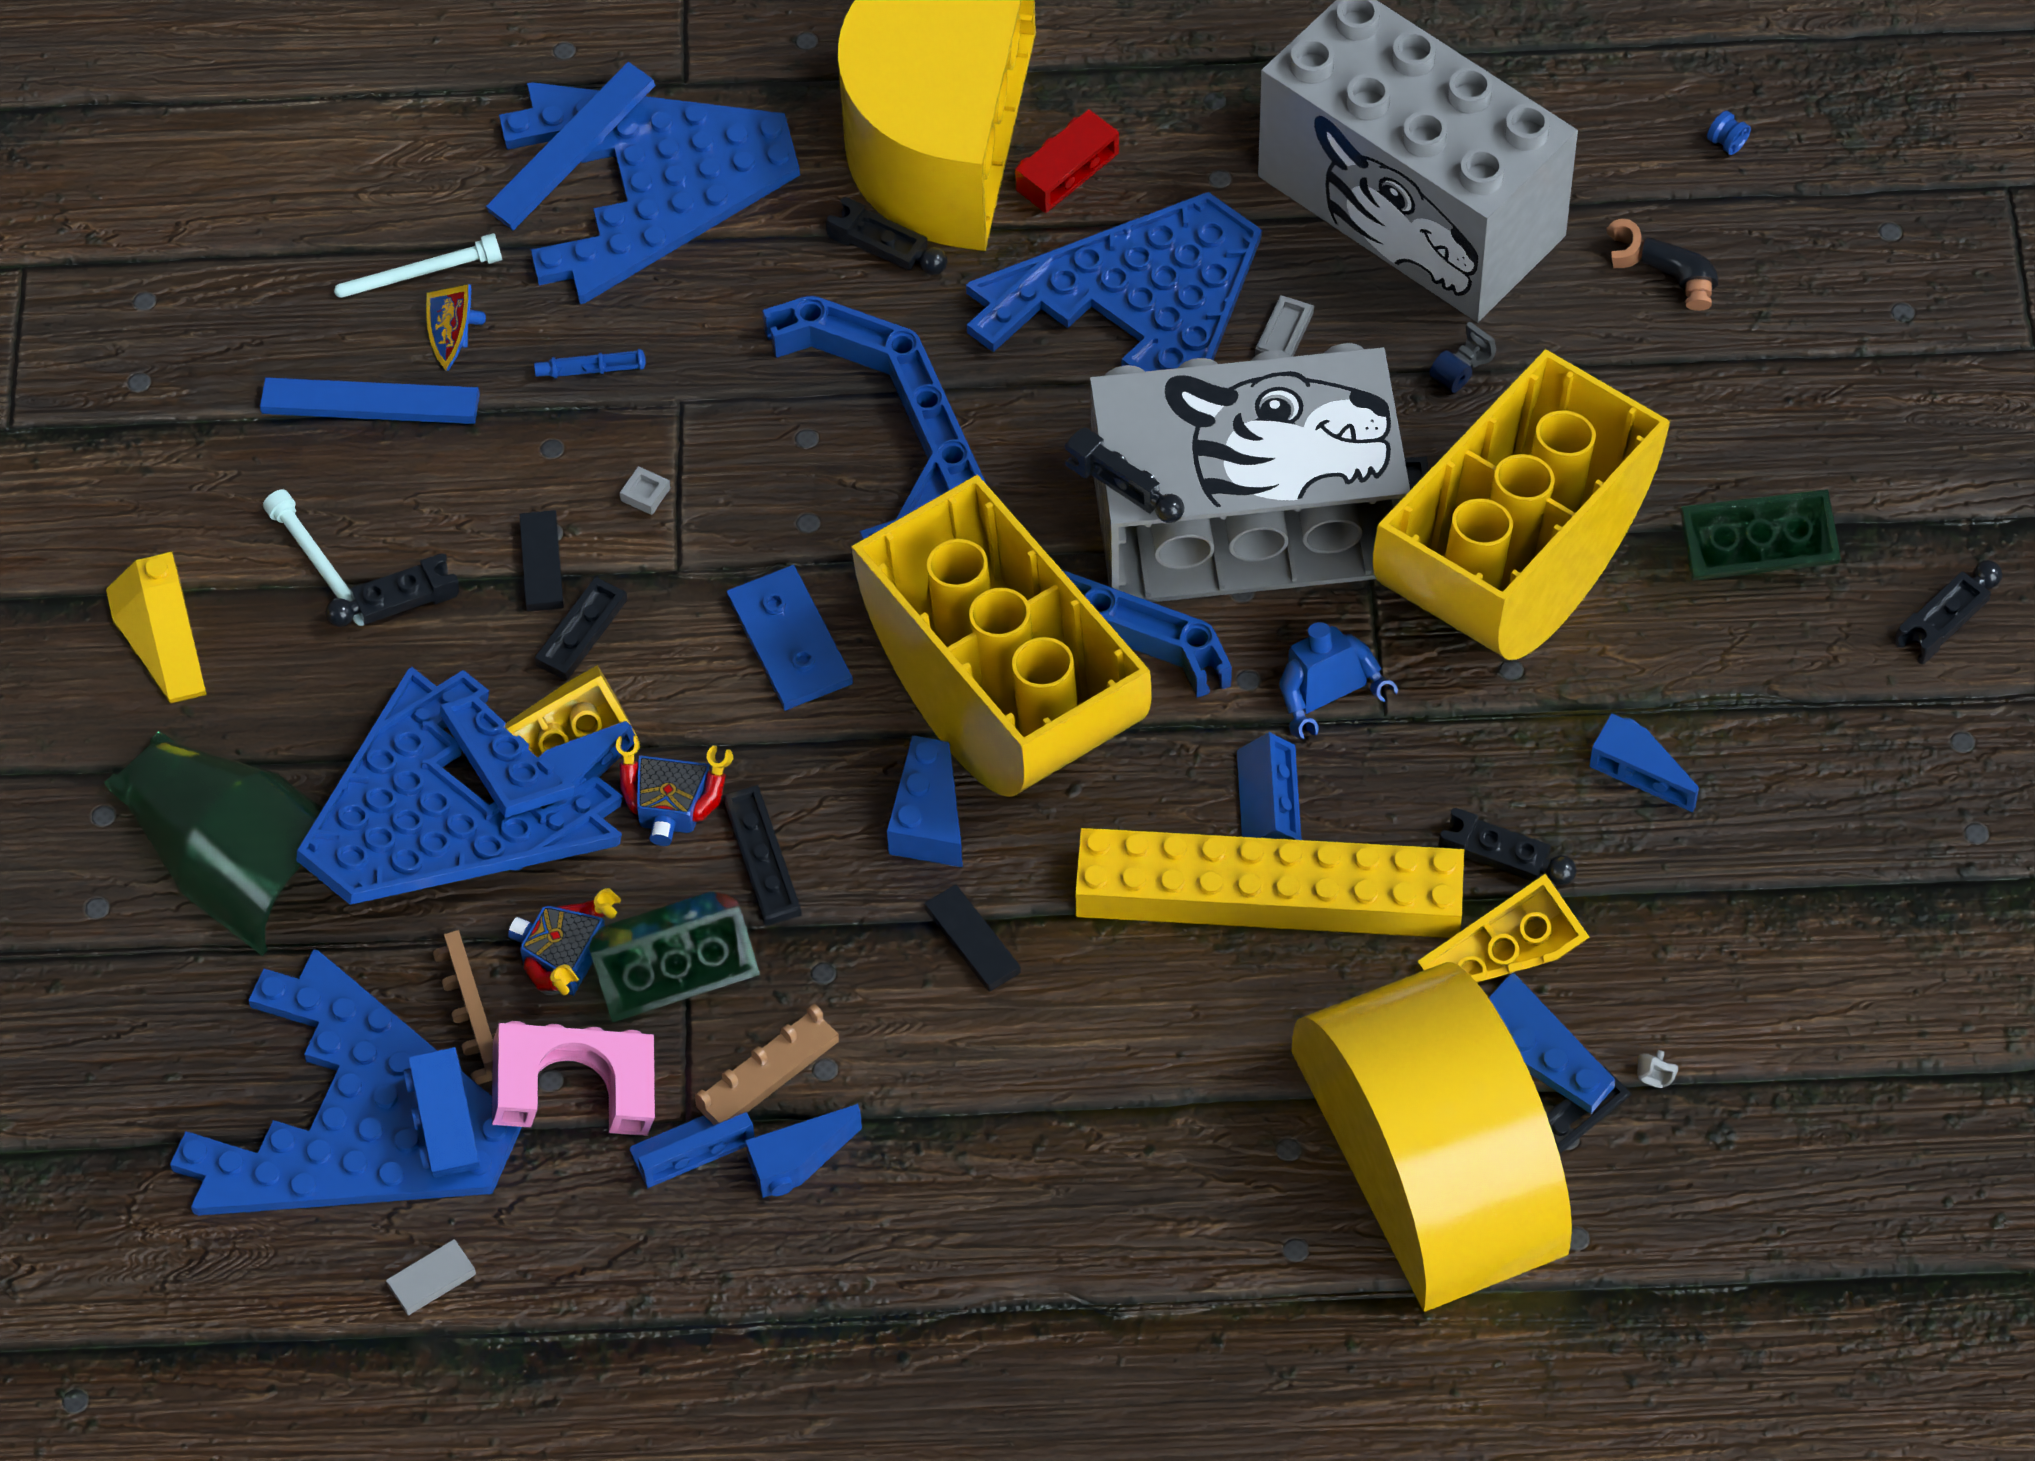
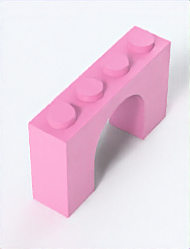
[492,1021,655,1136]

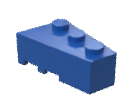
[887,735,963,868]
[403,1047,481,1178]

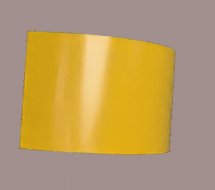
[838,0,1036,251]
[1373,349,1670,660]
[851,474,1152,797]
[1292,962,1572,1312]

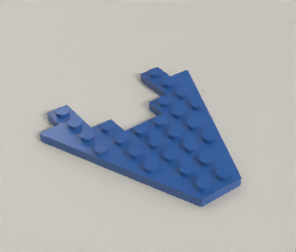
[499,82,800,304]
[966,192,1262,372]
[296,667,623,905]
[170,949,522,1216]

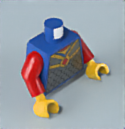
[616,736,733,846]
[508,888,622,996]

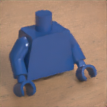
[1279,622,1398,739]

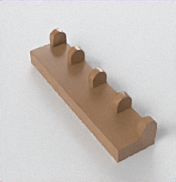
[433,930,493,1085]
[695,1004,839,1125]

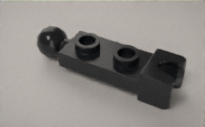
[826,197,948,275]
[1065,427,1185,523]
[325,553,459,627]
[1895,560,2003,664]
[1438,808,1577,885]

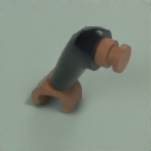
[1606,219,1718,311]

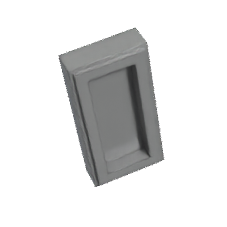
[1255,295,1314,357]
[386,1239,476,1315]

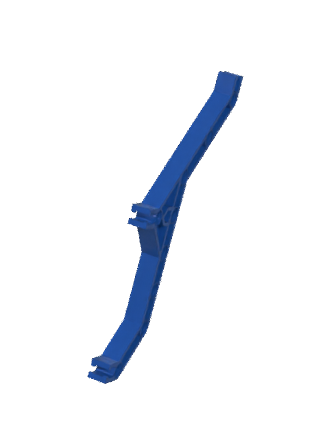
[762,296,1232,698]

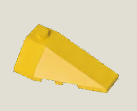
[106,552,207,704]
[505,665,638,757]
[1418,874,1590,983]

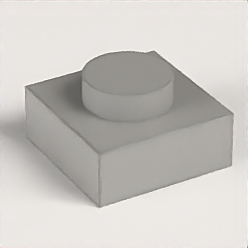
[620,466,671,515]

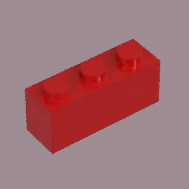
[1015,109,1119,214]

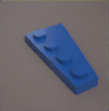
[440,694,575,818]
[1489,972,1615,1114]

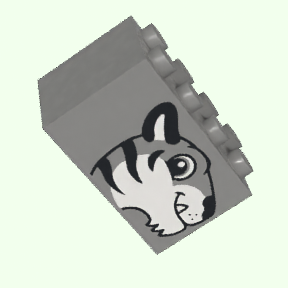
[1258,0,1578,323]
[1090,343,1410,602]

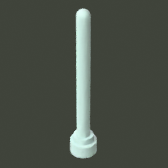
[334,233,502,298]
[263,489,364,626]

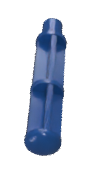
[534,349,646,379]

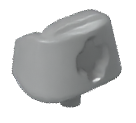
[1637,1050,1678,1088]

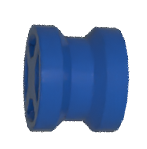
[1707,110,1751,155]

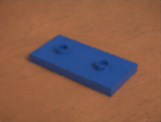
[726,565,853,711]

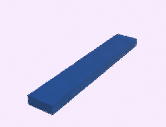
[486,62,656,231]
[260,377,480,424]

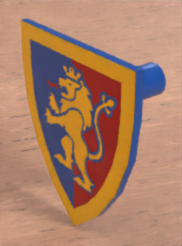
[426,284,486,371]

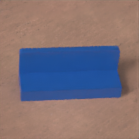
[1237,732,1302,840]
[630,1112,755,1189]

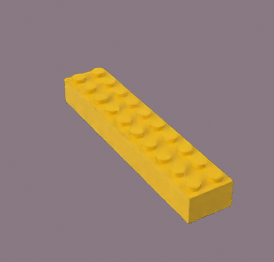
[1076,828,1464,938]

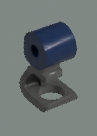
[1430,321,1496,393]

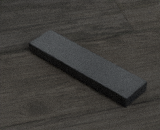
[722,785,802,926]

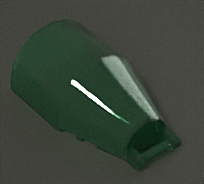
[104,732,323,956]

